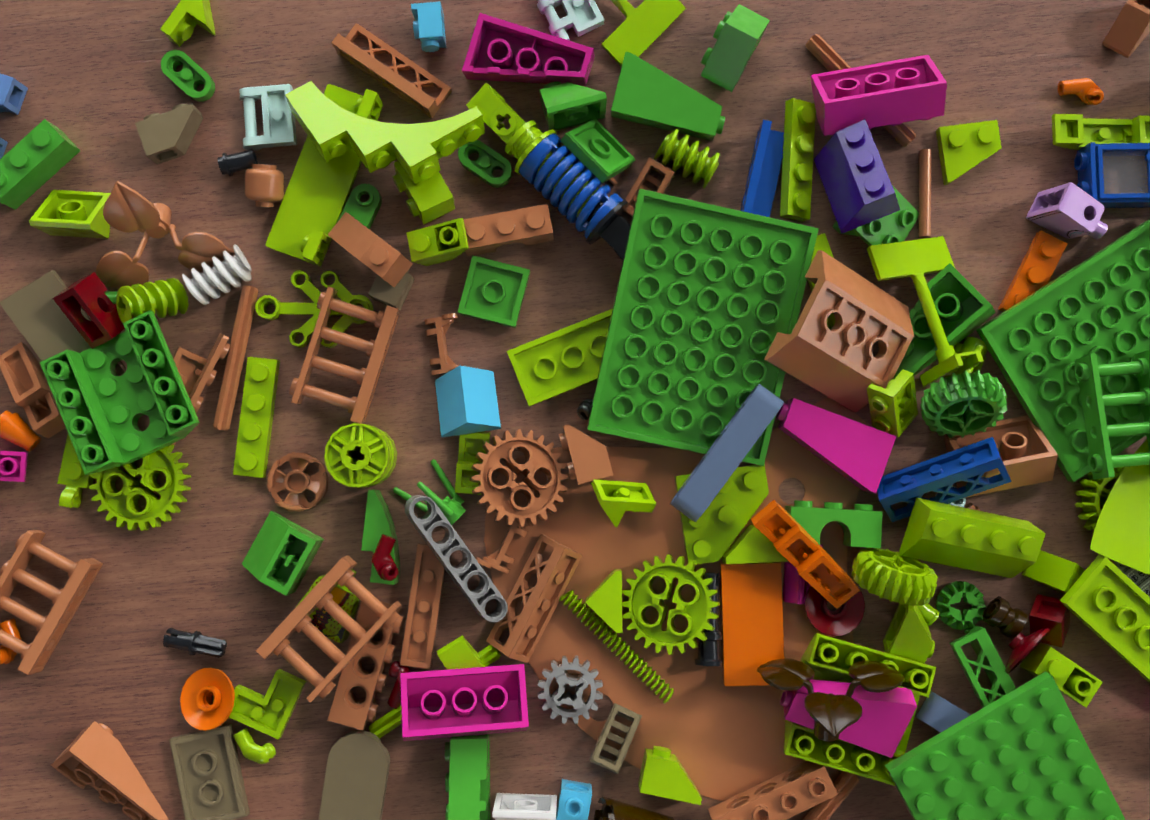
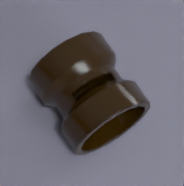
[983,596,1028,639]

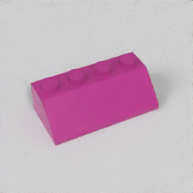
[811,55,947,136]
[400,664,529,741]

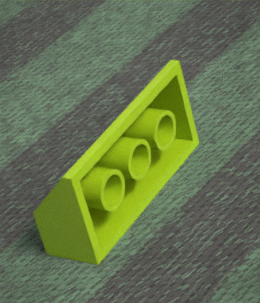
[899,497,1046,578]

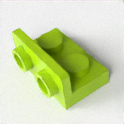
[867,369,918,438]

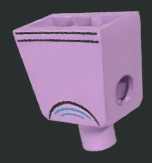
[1026,182,1108,240]

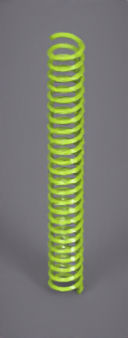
[559,590,674,704]

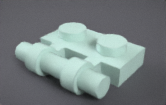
[537,0,604,41]

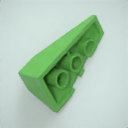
[893,263,996,379]

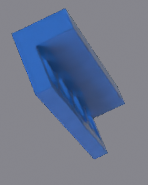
[740,119,784,217]
[877,437,1012,522]

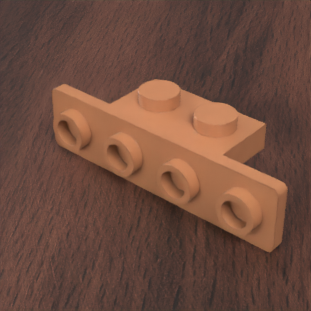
[172,333,230,445]

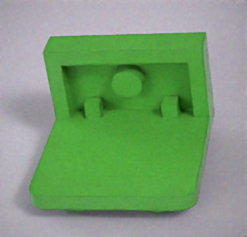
[833,185,919,246]

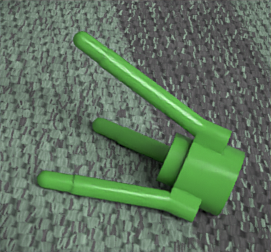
[393,459,466,525]

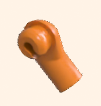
[1057,78,1104,105]
[0,618,22,665]

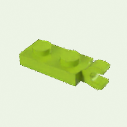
[57,434,94,508]

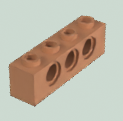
[327,601,404,731]
[708,761,838,820]

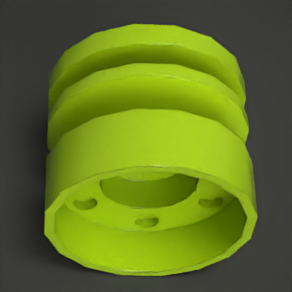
[324,423,397,488]

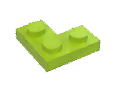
[229,669,307,740]

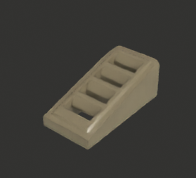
[589,703,642,774]

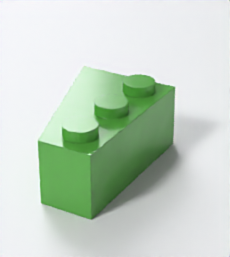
[445,734,491,820]

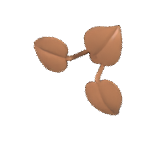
[96,181,235,289]

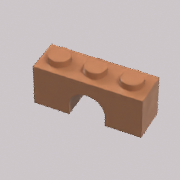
[463,204,554,257]

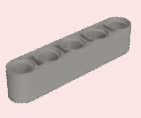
[405,495,508,622]

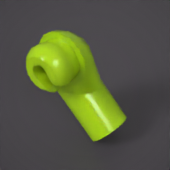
[233,727,276,764]

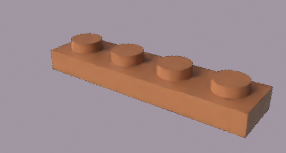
[400,543,446,669]

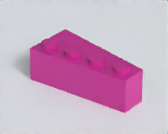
[462,13,595,86]

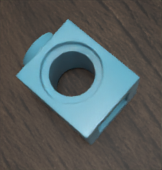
[556,779,592,820]

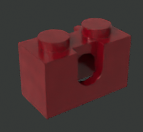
[52,272,125,349]

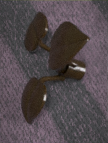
[757,659,905,742]

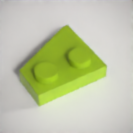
[936,120,1002,185]

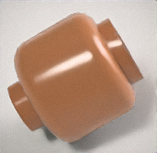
[245,164,284,207]

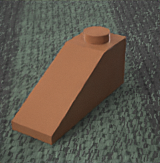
[328,212,413,288]

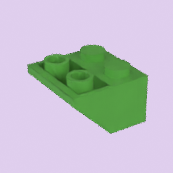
[242,511,324,596]

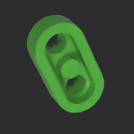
[161,50,215,102]
[458,140,512,188]
[338,184,382,229]

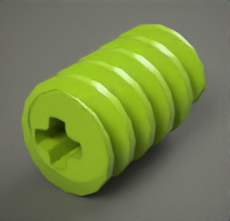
[654,128,720,189]
[116,278,189,323]

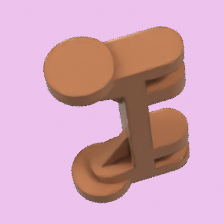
[424,313,459,376]
[476,517,530,574]

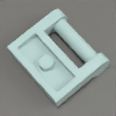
[239,84,297,150]

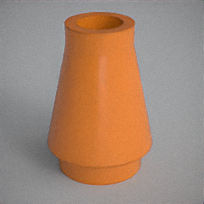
[0,410,42,452]

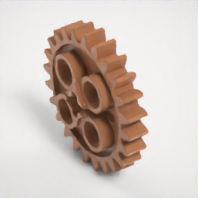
[470,429,569,528]

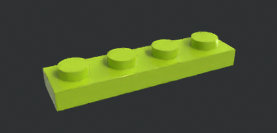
[780,98,816,221]
[233,357,280,478]

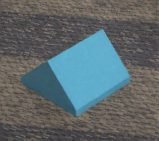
[435,365,501,438]

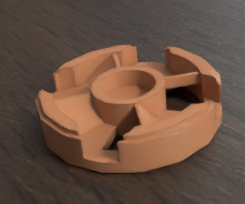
[267,452,328,512]

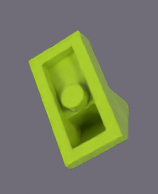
[160,0,216,47]
[591,479,656,527]

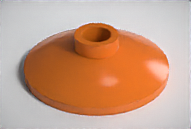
[180,668,235,731]

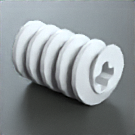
[182,244,252,305]

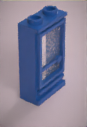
[1074,142,1150,208]

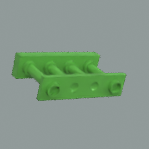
[1074,349,1150,479]

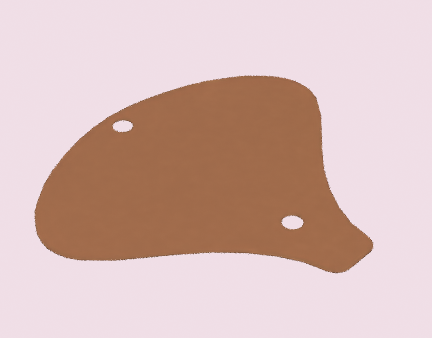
[484,398,871,801]

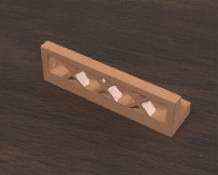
[332,23,452,118]
[486,534,583,663]

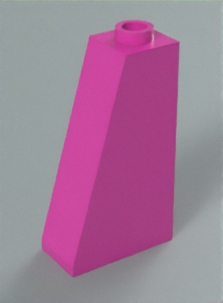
[777,398,896,493]
[780,679,917,758]

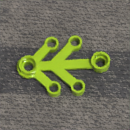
[255,270,374,348]

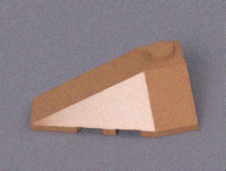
[51,721,169,820]

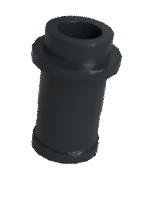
[217,149,258,176]

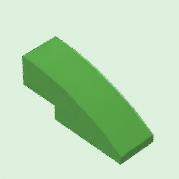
[361,489,400,585]

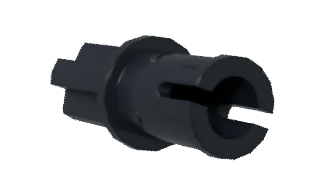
[163,628,227,658]

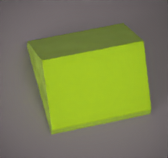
[29,190,111,239]

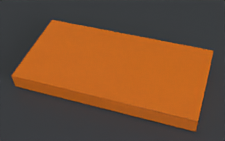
[720,562,784,686]

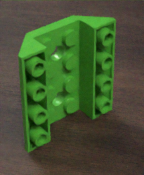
[40,310,200,475]

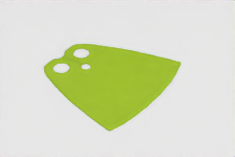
[1090,439,1150,575]

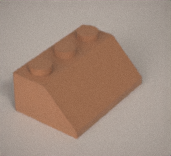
[944,415,1058,498]

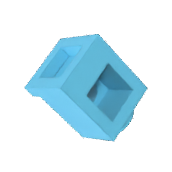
[411,1,446,52]

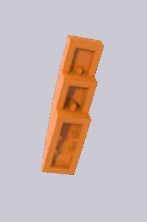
[751,500,860,609]

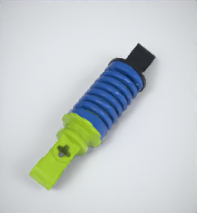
[466,82,631,260]

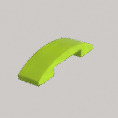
[1052,114,1150,150]

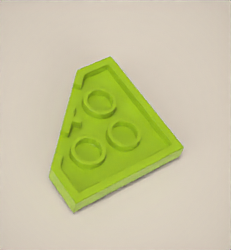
[675,463,769,565]

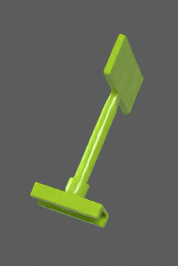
[601,0,686,67]
[867,236,984,387]

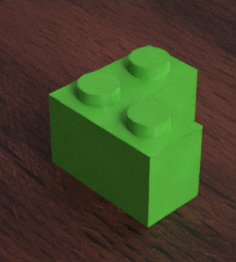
[701,4,770,92]

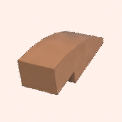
[0,342,66,439]

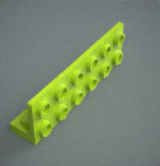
[265,84,383,267]

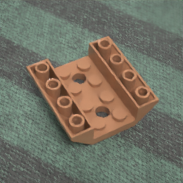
[764,250,914,412]

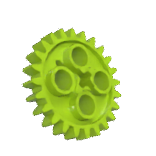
[89,444,191,531]
[622,554,720,655]

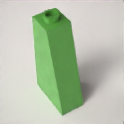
[611,52,725,141]

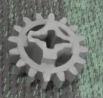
[537,655,603,724]

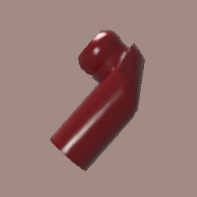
[372,534,399,581]
[387,661,410,709]

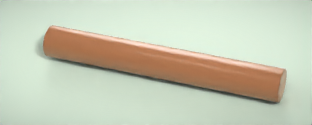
[918,149,931,238]

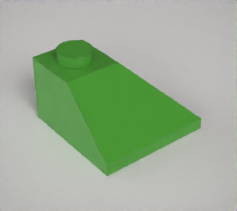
[539,82,607,131]

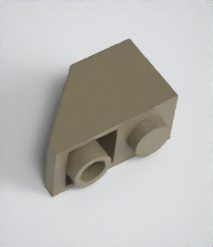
[135,103,203,165]

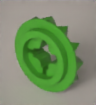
[936,581,987,630]

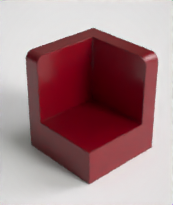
[1029,594,1070,648]

